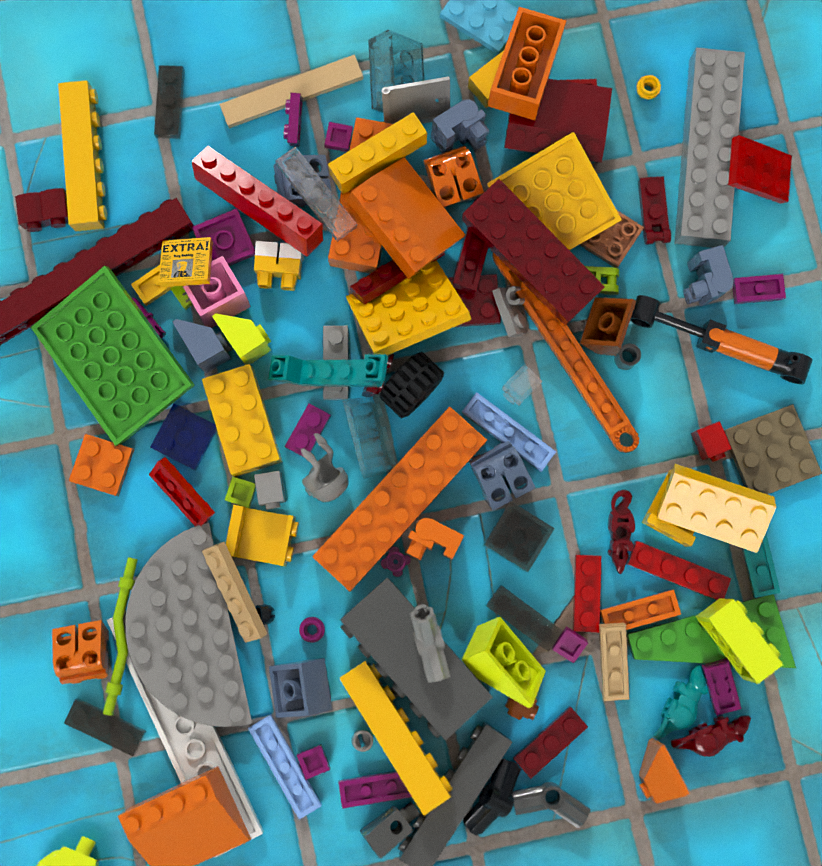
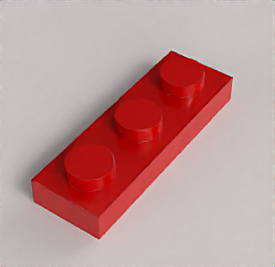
[149,457,215,526]
[573,555,601,633]

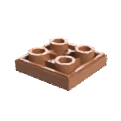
[580,210,644,268]

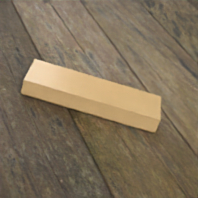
[599,623,629,701]

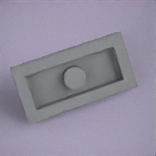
[492,286,528,337]

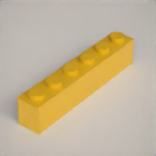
[58,80,107,232]
[339,661,453,815]

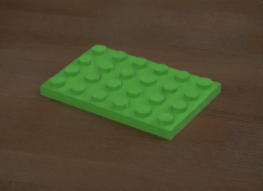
[31,266,195,446]

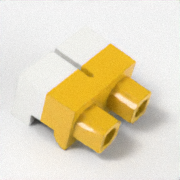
[254,241,304,291]

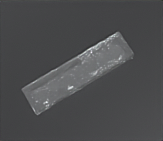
[275,146,357,242]

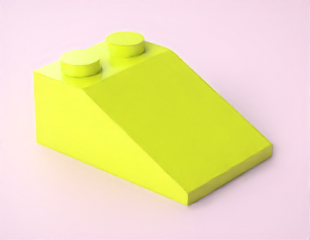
[462,617,546,708]

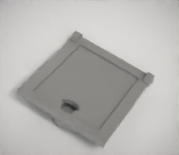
[382,76,450,124]

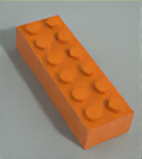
[328,117,393,274]

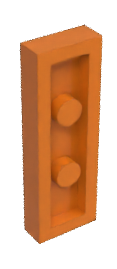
[600,590,681,630]

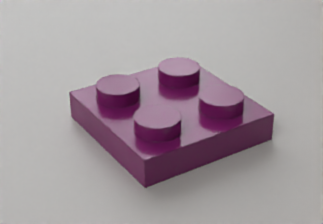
[192,208,255,266]

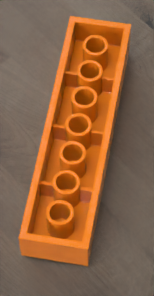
[312,406,487,592]

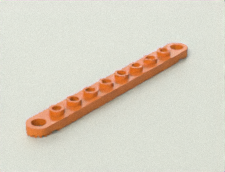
[493,253,639,453]

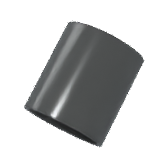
[614,343,641,370]

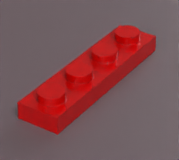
[626,541,732,600]

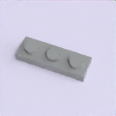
[323,326,349,400]

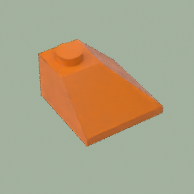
[639,738,690,804]

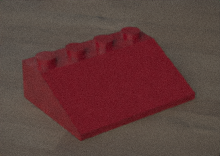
[504,79,612,163]

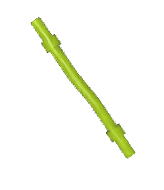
[103,557,138,716]

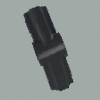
[463,759,521,836]

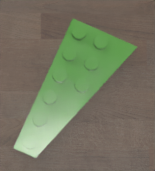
[626,594,796,668]

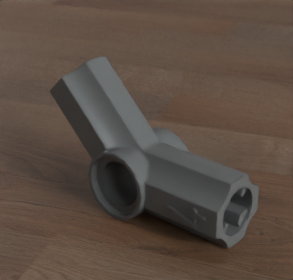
[512,782,591,829]

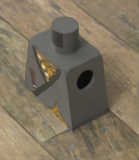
[360,802,420,859]

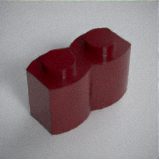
[15,188,68,232]

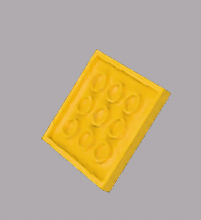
[487,132,622,250]
[346,260,471,355]

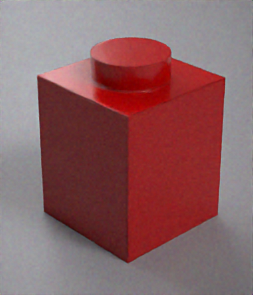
[691,421,732,462]

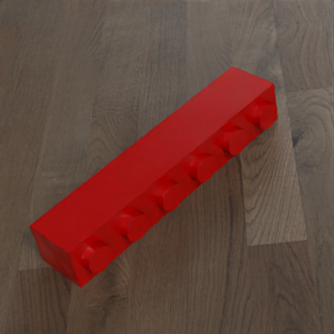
[191,146,323,257]

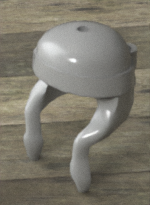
[301,433,349,502]

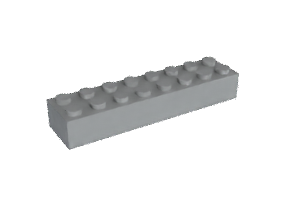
[674,47,745,248]

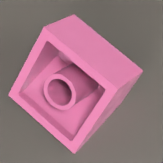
[183,256,251,328]

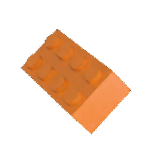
[488,7,567,120]

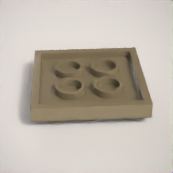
[724,404,822,494]

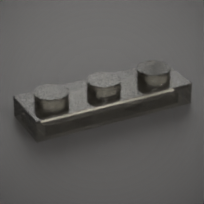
[154,65,185,139]
[486,585,563,652]
[64,699,146,756]

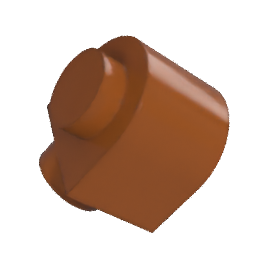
[505,697,539,720]

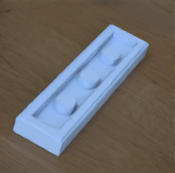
[461,392,556,472]
[248,714,322,820]

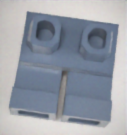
[431,100,490,153]
[273,155,333,208]
[683,245,734,307]
[469,441,536,510]

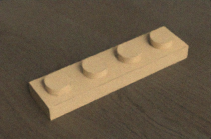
[202,542,268,643]

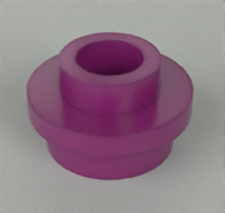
[299,617,325,643]

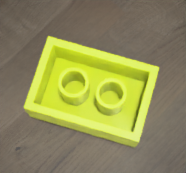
[695,598,783,684]

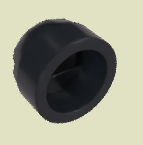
[255,604,275,625]

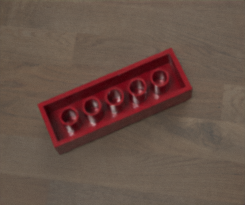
[462,179,605,326]

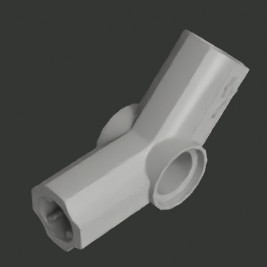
[410,604,450,683]

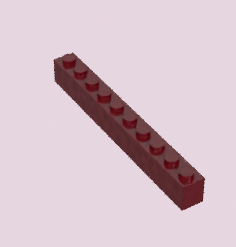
[0,198,194,345]

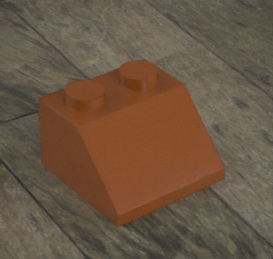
[580,297,636,356]

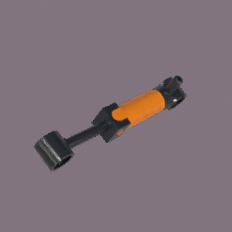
[630,295,813,384]

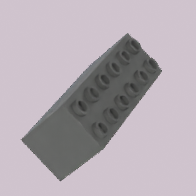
[340,577,493,741]

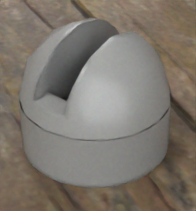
[352,730,373,752]

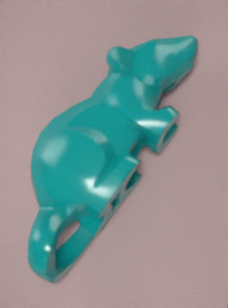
[653,665,708,740]

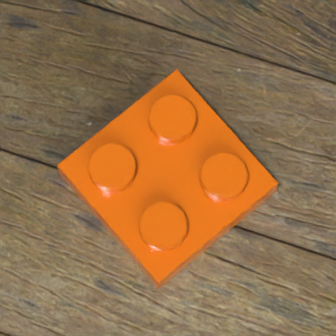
[69,434,135,496]

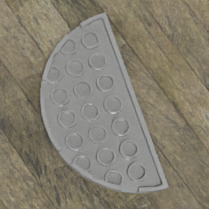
[125,523,252,727]

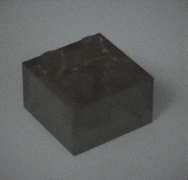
[482,501,555,572]

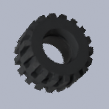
[379,352,444,418]

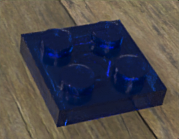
[150,404,217,471]

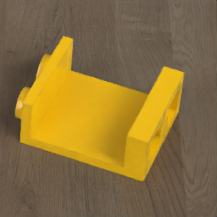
[641,469,696,547]
[226,505,299,566]

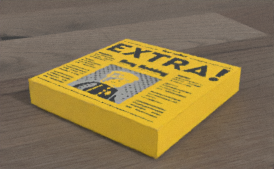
[158,237,213,287]

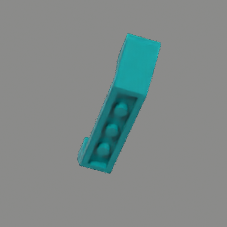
[268,354,388,387]

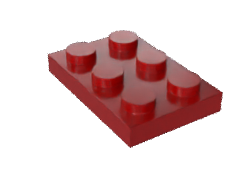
[728,135,792,204]

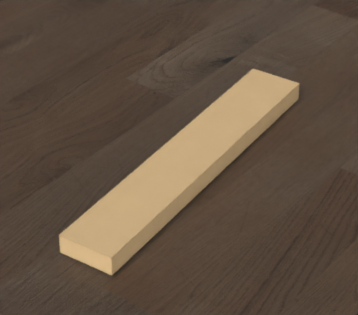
[220,54,363,129]

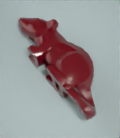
[607,490,635,574]
[671,715,751,757]

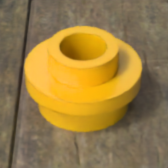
[636,75,661,100]

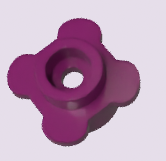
[381,547,411,577]

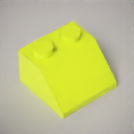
[212,313,271,365]

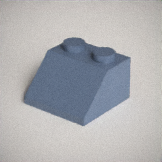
[172,319,232,373]
[269,658,332,718]

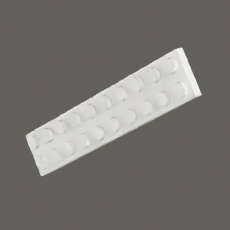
[107,610,264,858]

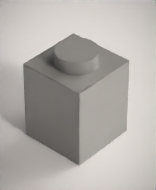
[254,471,286,510]

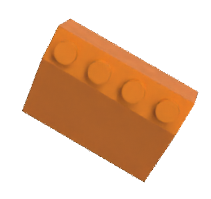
[347,157,466,279]
[118,766,251,866]

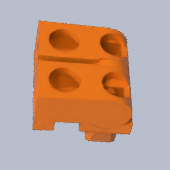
[423,146,484,207]
[406,518,464,561]
[52,620,109,684]

